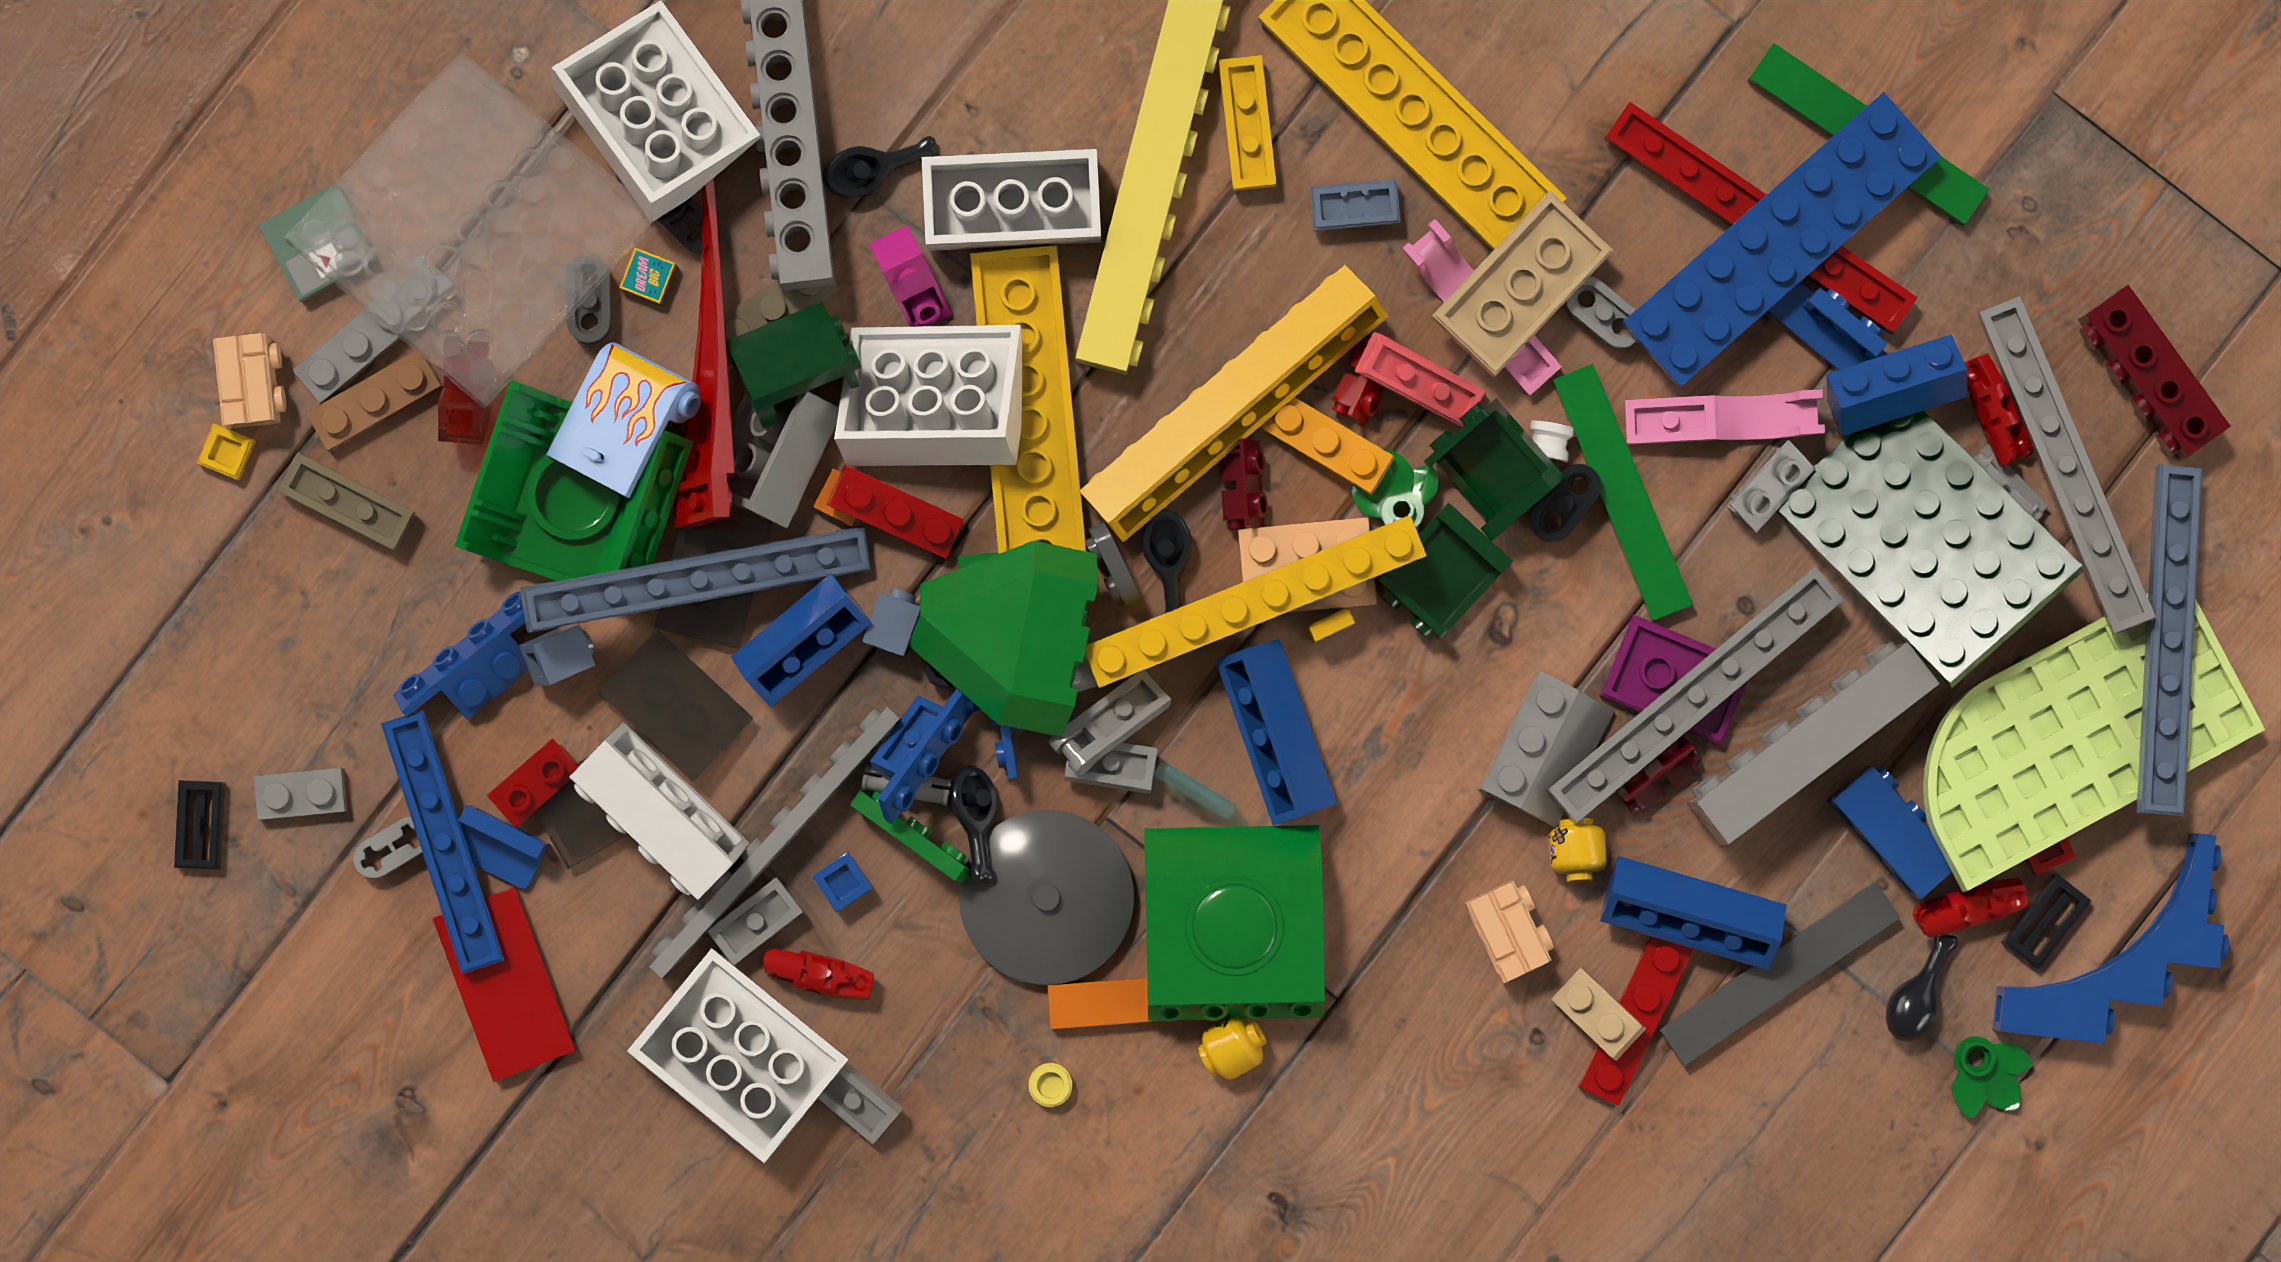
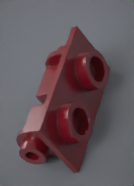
[1220,439,1268,530]
[1615,736,1702,815]

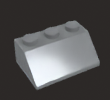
[727,391,839,528]
[1478,671,1614,828]

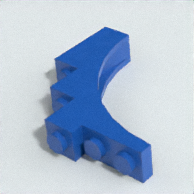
[1992,833,2229,1044]

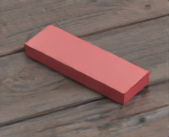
[1354,332,1486,428]

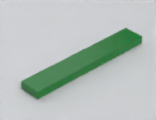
[1747,43,1989,226]
[1552,363,1693,622]

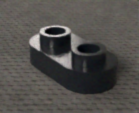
[1530,464,1602,542]

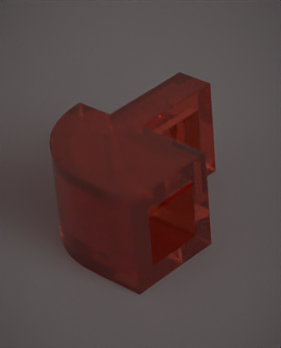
[438,340,493,444]

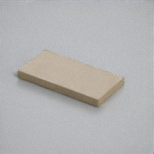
[1430,190,1614,378]

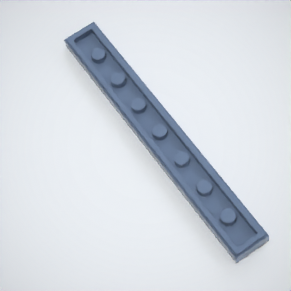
[2136,464,2202,817]
[520,526,871,632]

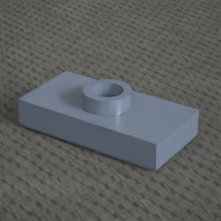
[1310,179,1401,232]

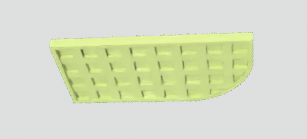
[1923,593,2265,892]

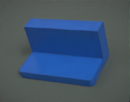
[458,805,550,889]

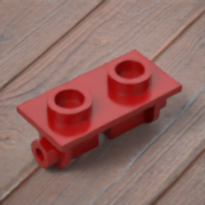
[1332,332,1392,426]
[486,738,579,828]

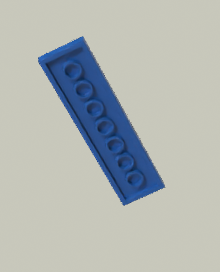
[1621,92,1942,388]

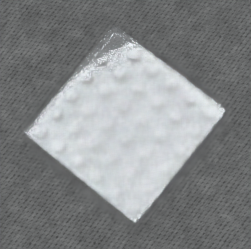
[284,51,658,409]

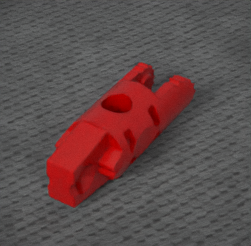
[1964,353,2033,466]
[1912,878,2028,938]
[762,948,874,1000]

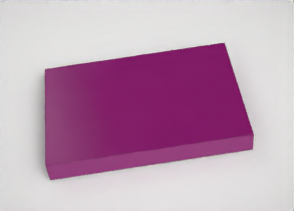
[1599,615,1748,745]

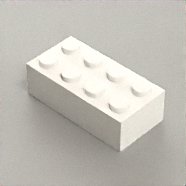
[922,149,1101,251]
[570,722,749,900]

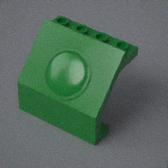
[454,380,694,581]
[1144,825,1325,1022]

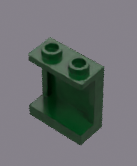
[725,302,862,428]
[1424,398,1565,541]
[1376,502,1513,640]

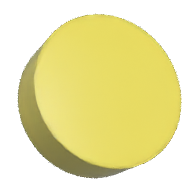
[1029,1063,1072,1107]

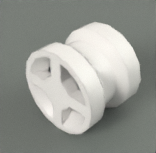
[1529,420,1574,463]

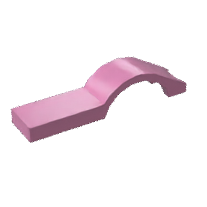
[1401,219,1562,396]
[1625,389,1825,445]

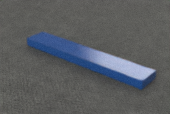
[381,710,504,974]

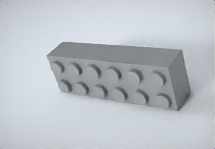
[1687,641,1940,845]

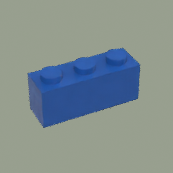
[1826,334,1967,436]
[731,573,871,707]
[1827,766,1952,899]

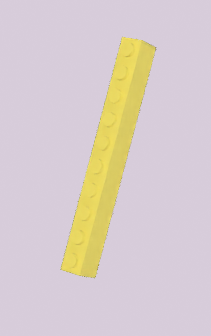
[1076,0,1231,375]

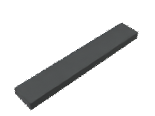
[1658,882,1900,1066]

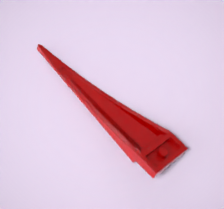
[673,178,735,529]

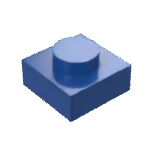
[812,852,873,913]

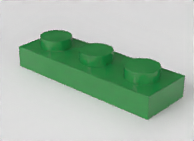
[850,791,971,884]

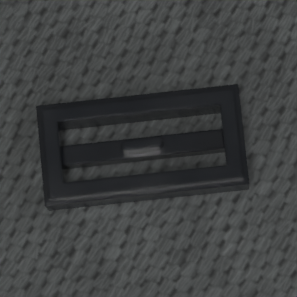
[174,780,225,870]
[2001,873,2092,969]

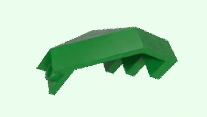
[908,541,1098,737]

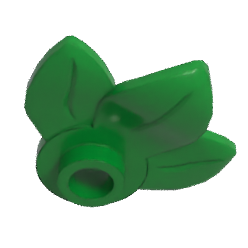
[1351,449,1438,529]
[1951,1036,2033,1119]

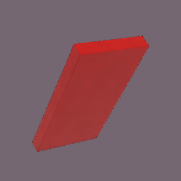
[432,887,577,1082]

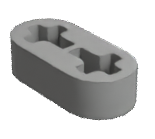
[353,817,423,878]

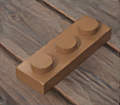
[306,348,443,452]

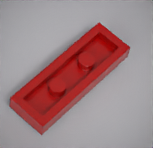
[826,465,964,559]

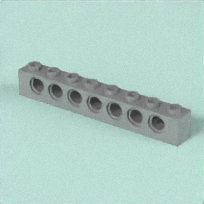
[741,0,835,291]

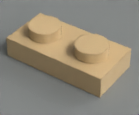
[1551,967,1646,1061]

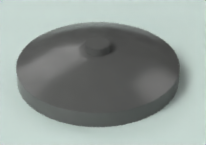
[959,810,1134,985]

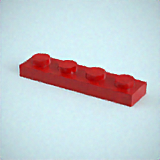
[1578,936,1694,1106]

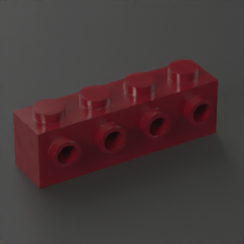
[2077,284,2231,460]

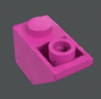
[868,225,952,327]

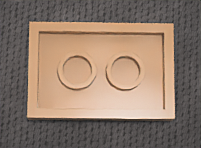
[1238,517,1377,613]

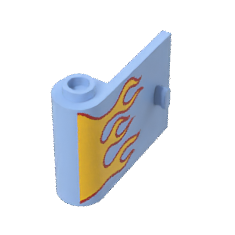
[546,342,701,498]

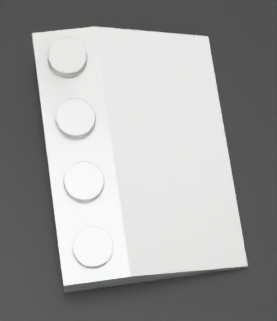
[552,0,760,223]
[834,325,1022,466]
[627,948,848,1164]

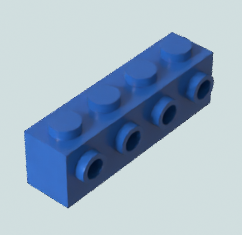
[1216,638,1337,826]
[1600,856,1787,970]

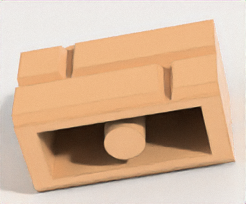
[213,333,287,429]
[1464,881,1554,983]

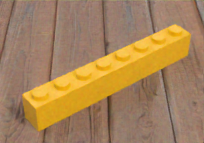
[1080,265,1388,543]
[1085,515,1427,688]

